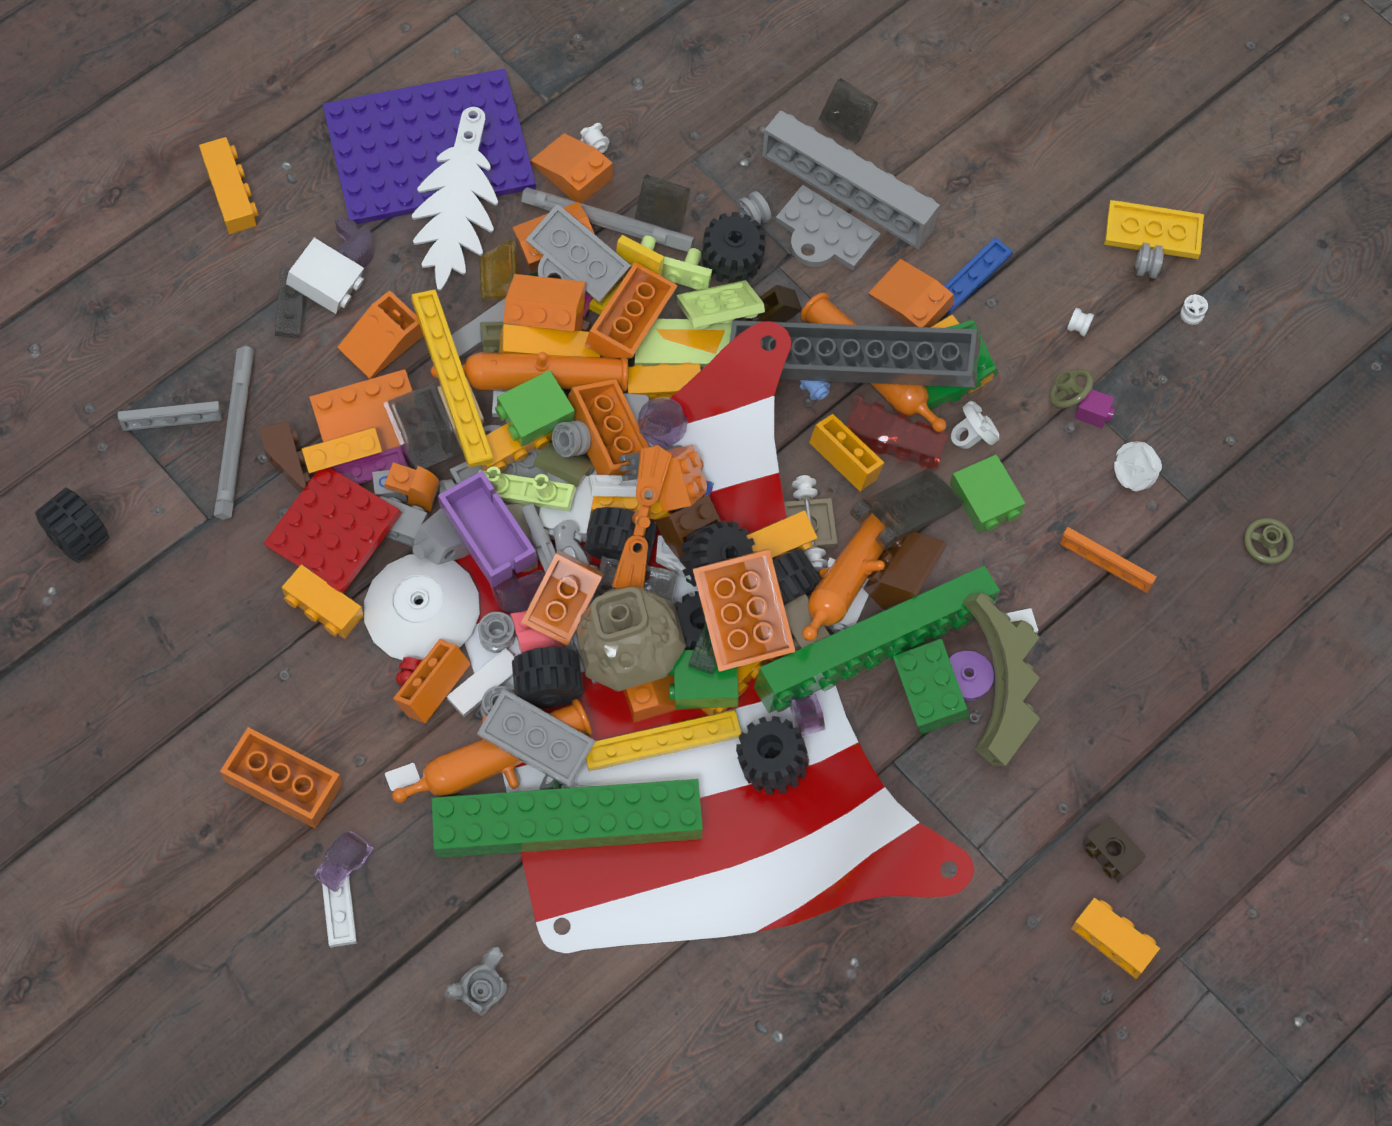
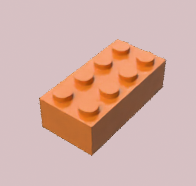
[220,727,343,829]

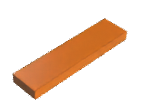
[1059,527,1157,593]

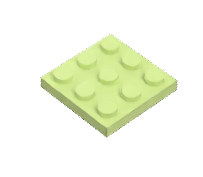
[676,280,765,329]

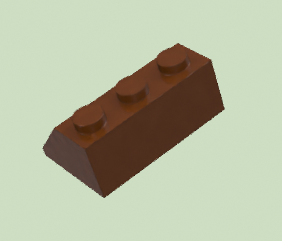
[863,531,947,610]

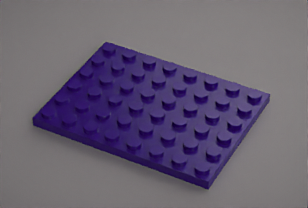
[323,68,536,226]

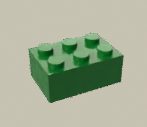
[893,639,970,735]

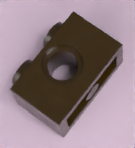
[1082,817,1146,883]

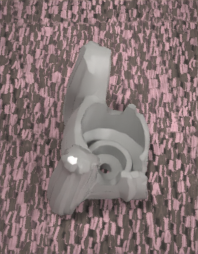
[444,947,507,1016]

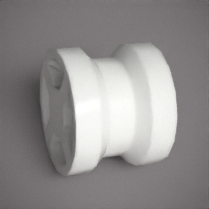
[1180,294,1208,325]
[1067,307,1094,337]

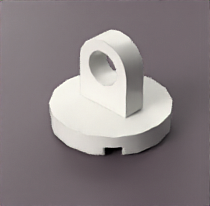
[951,401,1000,449]
[1114,441,1162,491]

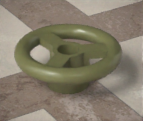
[1049,369,1094,408]
[1244,518,1294,564]

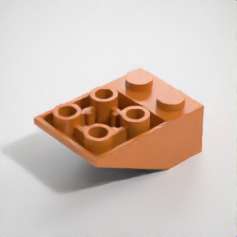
[337,290,424,379]

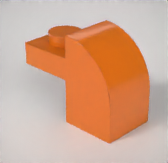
[384,462,440,512]

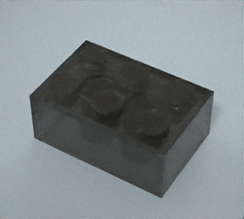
[383,383,462,470]

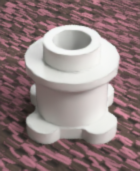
[580,123,609,153]

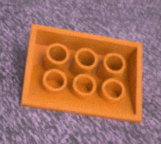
[309,369,429,453]
[693,549,796,671]

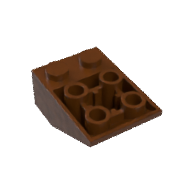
[655,495,720,568]

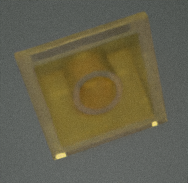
[479,238,517,300]

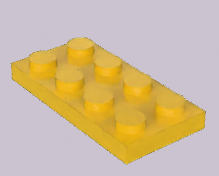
[1104,200,1204,259]

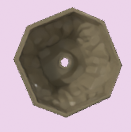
[576,586,686,691]

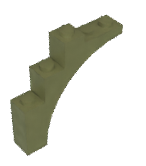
[963,593,1040,767]

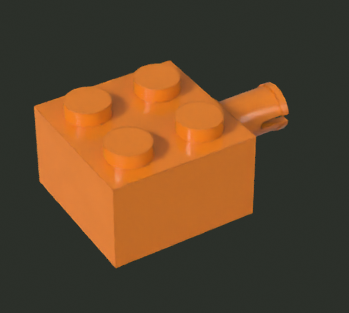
[659,444,707,512]

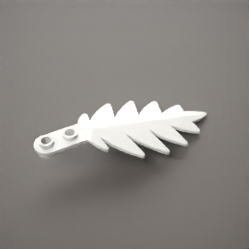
[412,107,498,291]

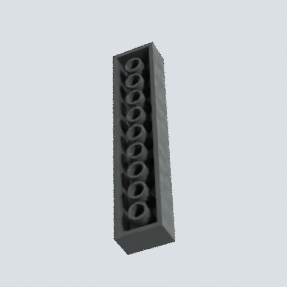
[729,321,981,388]

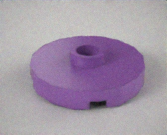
[949,650,994,701]

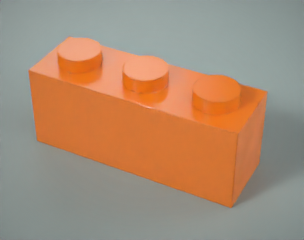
[393,639,471,724]

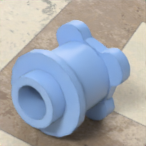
[799,380,831,400]

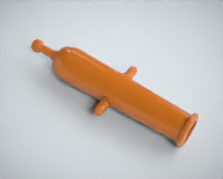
[800,293,946,432]
[431,352,628,393]
[802,503,902,641]
[392,699,592,803]

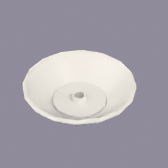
[364,554,480,660]

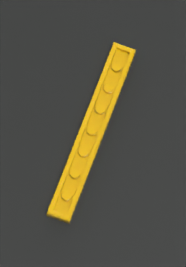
[411,289,494,468]

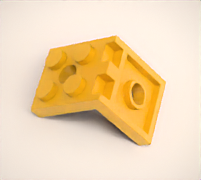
[589,235,664,315]

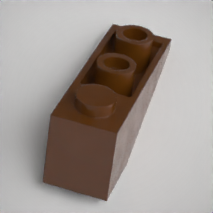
[259,421,310,493]

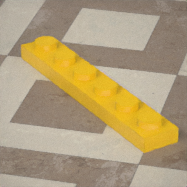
[585,710,741,772]

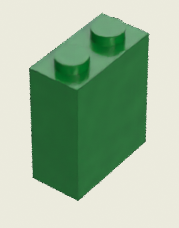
[669,650,739,709]

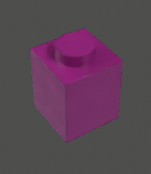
[1075,389,1116,429]

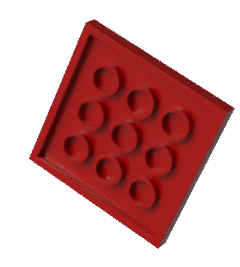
[263,467,402,593]

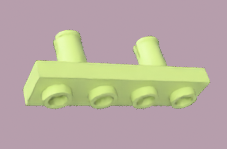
[641,236,712,290]
[479,467,576,512]

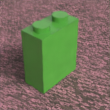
[495,370,575,447]
[950,454,1025,533]

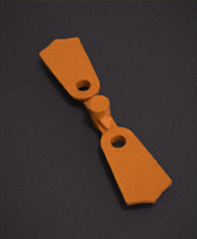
[612,445,672,589]

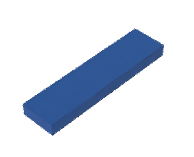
[944,237,1013,314]

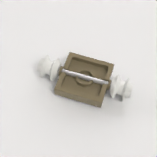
[784,475,838,572]

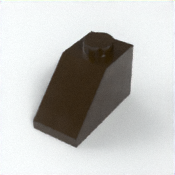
[745,285,802,322]

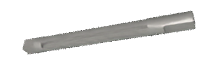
[521,187,695,253]
[214,346,254,520]
[522,503,598,685]

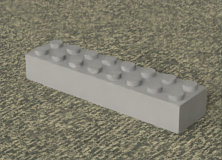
[762,110,940,250]

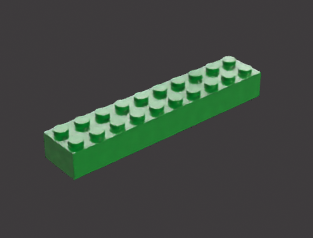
[754,565,1000,714]
[432,779,703,858]

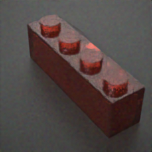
[846,394,948,469]

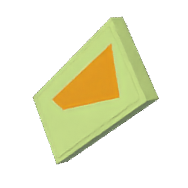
[635,319,732,367]

